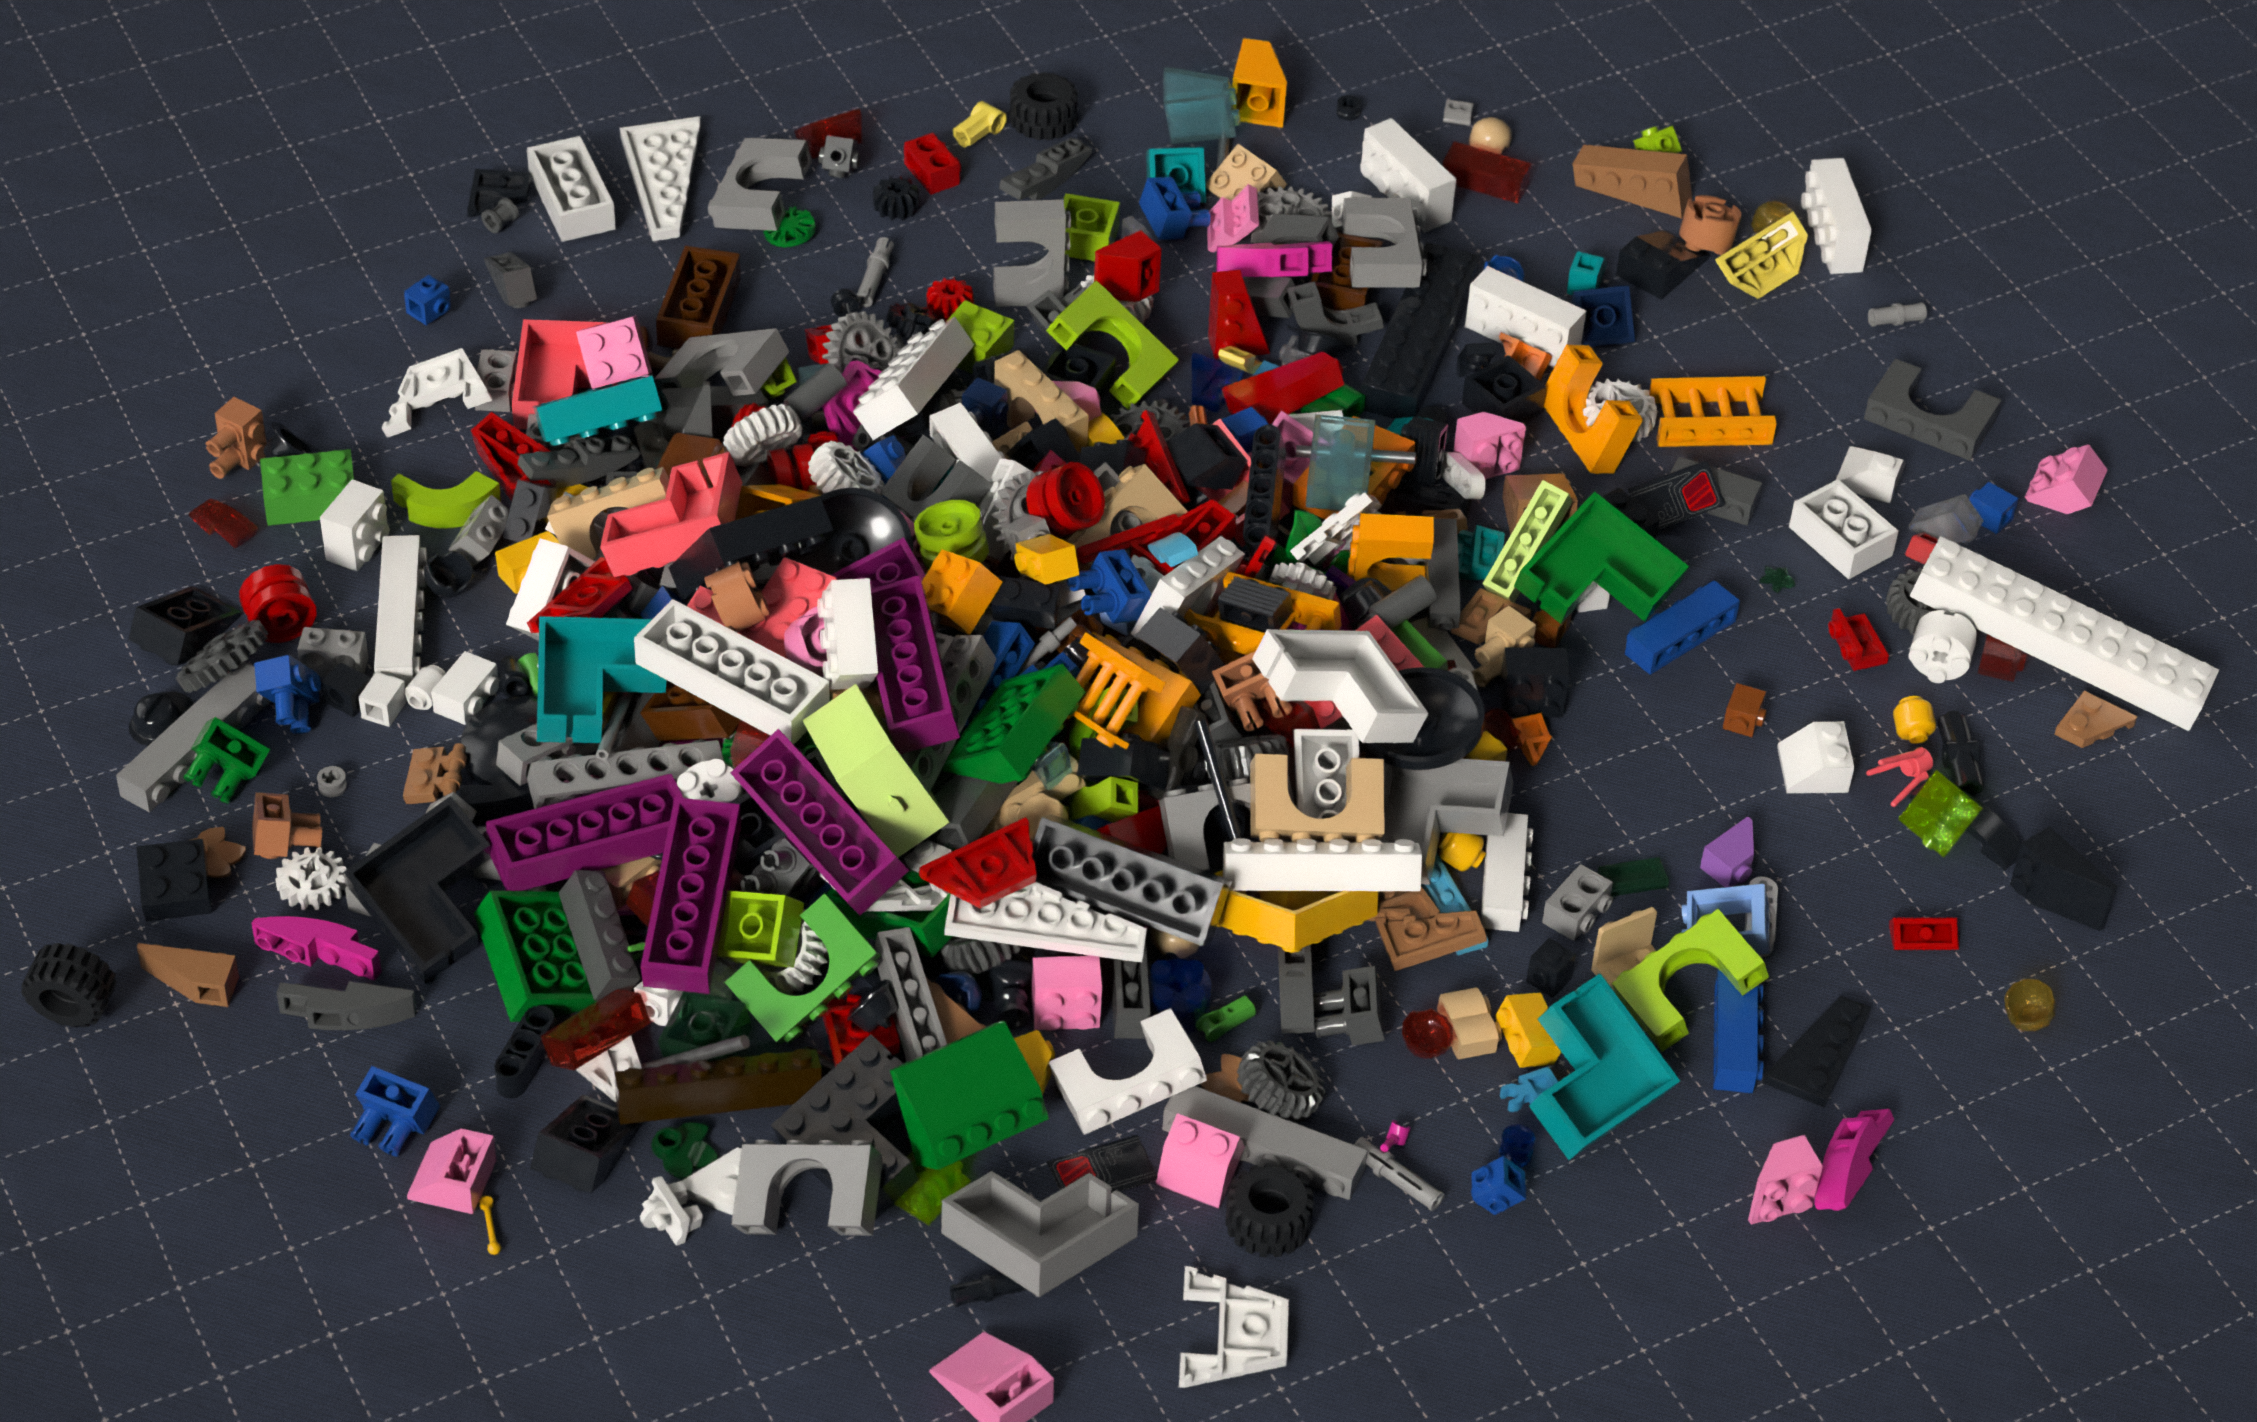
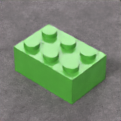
[260,449,354,526]

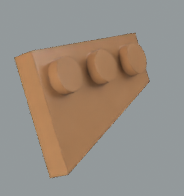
[1375,911,1487,972]

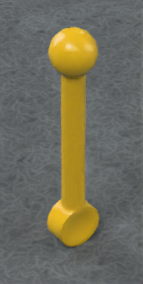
[479,1196,501,1255]

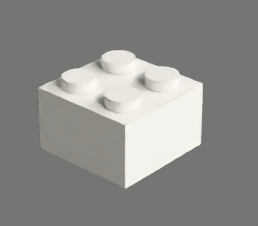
[320,479,390,572]

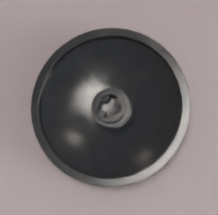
[789,488,913,575]
[1363,667,1485,770]
[461,696,587,785]

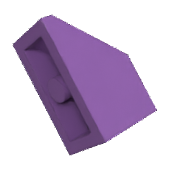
[1700,817,1754,887]

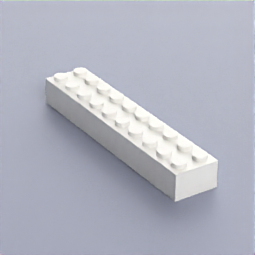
[1910,536,2219,731]

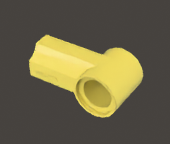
[953,101,1007,148]

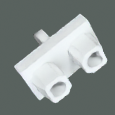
[640,1176,703,1245]

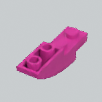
[1217,241,1332,277]
[251,916,382,981]
[1814,1109,1894,1211]

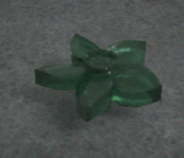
[1759,566,1796,593]

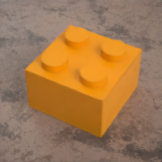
[922,549,1003,635]

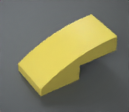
[1218,346,1262,374]

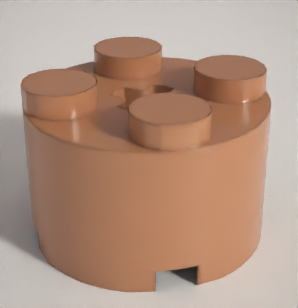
[1679,195,1742,255]
[704,562,770,632]

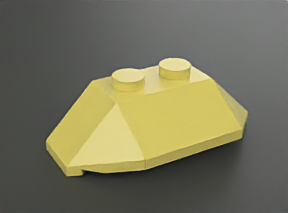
[1715,212,1808,299]

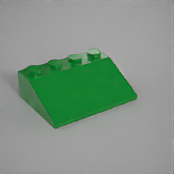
[941,664,1085,784]
[474,891,612,1022]
[890,1021,1049,1170]

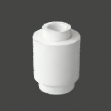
[404,665,446,710]

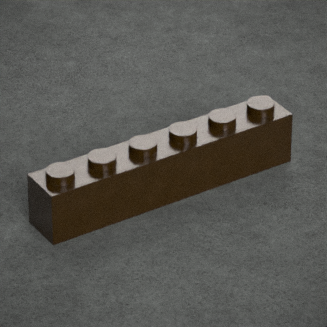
[614,1049,822,1124]

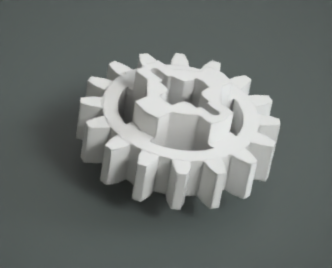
[1269,562,1337,600]
[275,847,346,910]

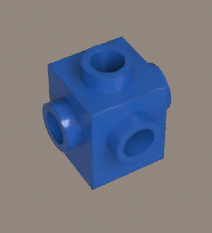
[404,275,451,326]
[1471,1156,1526,1215]

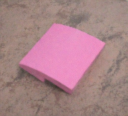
[1207,184,1259,253]

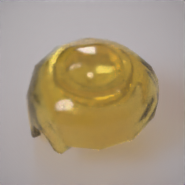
[1751,201,1793,233]
[2004,979,2056,1031]

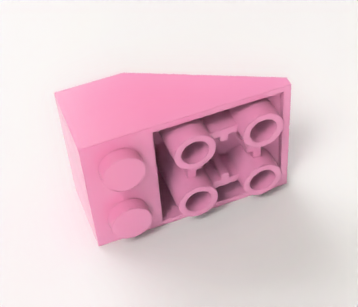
[930,1332,1054,1422]

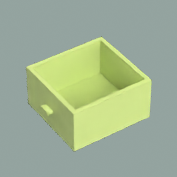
[802,684,949,858]

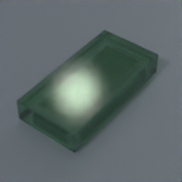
[1597,857,1669,896]

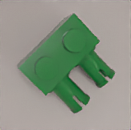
[183,717,270,804]

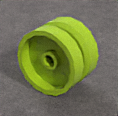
[914,500,989,570]

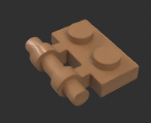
[403,743,467,804]

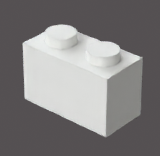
[431,651,499,725]

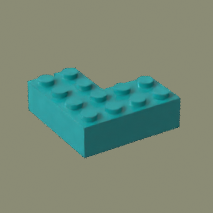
[533,375,662,446]
[537,616,667,743]
[1529,974,1680,1160]

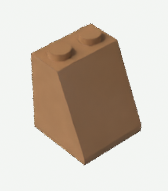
[1502,473,1578,535]

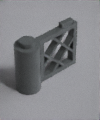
[784,363,847,423]
[1352,575,1437,630]

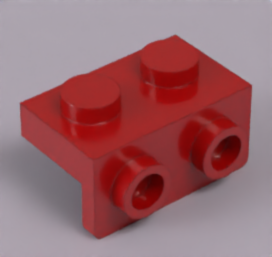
[1828,608,1889,671]

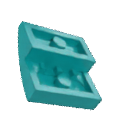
[1457,525,1505,580]

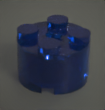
[1148,959,1212,1035]

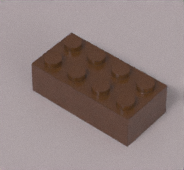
[656,246,741,349]

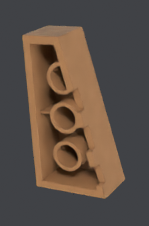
[1573,145,1692,218]

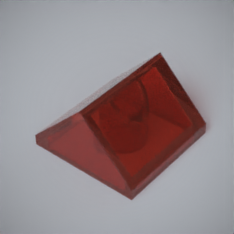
[794,108,862,159]

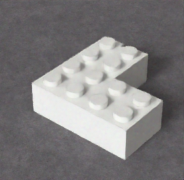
[1252,629,1429,743]

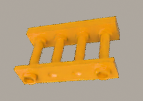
[1649,376,1777,447]
[1194,572,1342,655]
[1067,632,1166,750]

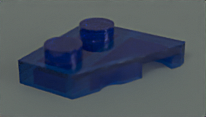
[1191,352,1243,413]

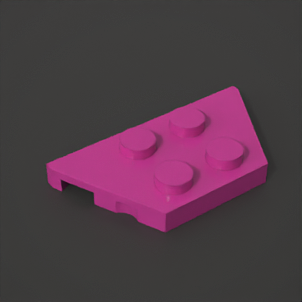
[822,361,882,452]

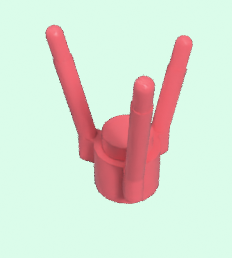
[1866,747,1933,807]

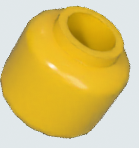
[1893,696,1936,744]
[1437,832,1486,872]

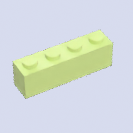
[1483,480,1572,602]

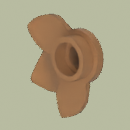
[190,827,246,878]
[1200,1054,1249,1103]

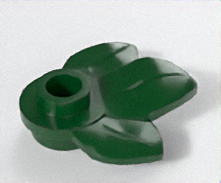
[651,1122,718,1179]

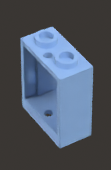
[1682,884,1770,955]

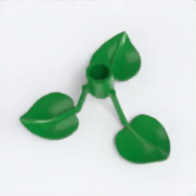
[1264,510,1350,575]

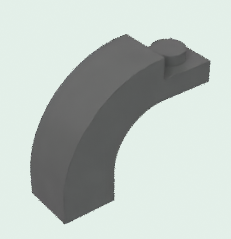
[1287,281,1384,346]

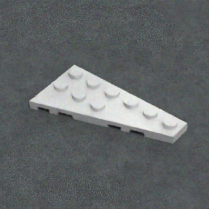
[620,116,701,241]
[944,882,1147,963]

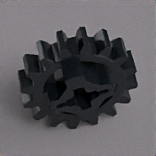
[885,303,941,340]

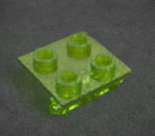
[1898,770,1982,857]
[894,1151,971,1226]

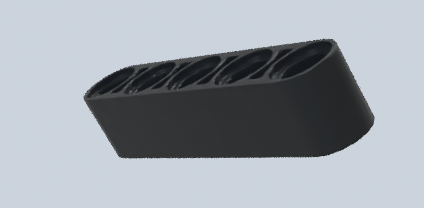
[1243,425,1286,562]

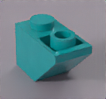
[1566,251,1608,295]

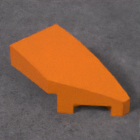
[1499,332,1552,381]
[1510,713,1552,766]

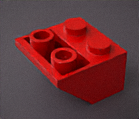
[1094,230,1162,302]

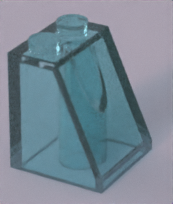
[1164,67,1241,144]
[1306,414,1375,511]

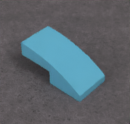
[1148,532,1198,567]

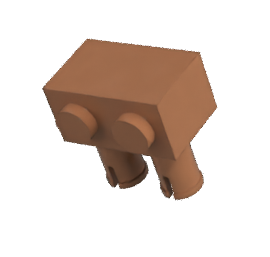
[205,397,267,479]
[1212,651,1292,731]
[252,792,322,859]

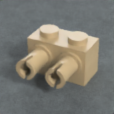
[1472,605,1536,687]

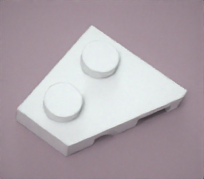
[570,1035,642,1102]
[681,1147,742,1216]

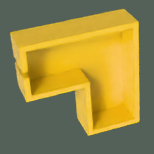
[1214,870,1378,952]

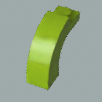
[391,471,501,528]

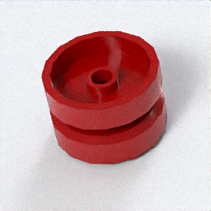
[767,443,817,491]
[1026,462,1105,538]
[239,564,317,643]

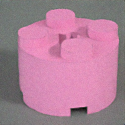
[784,607,827,677]

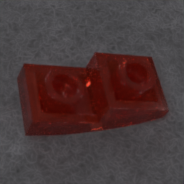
[188,498,258,548]

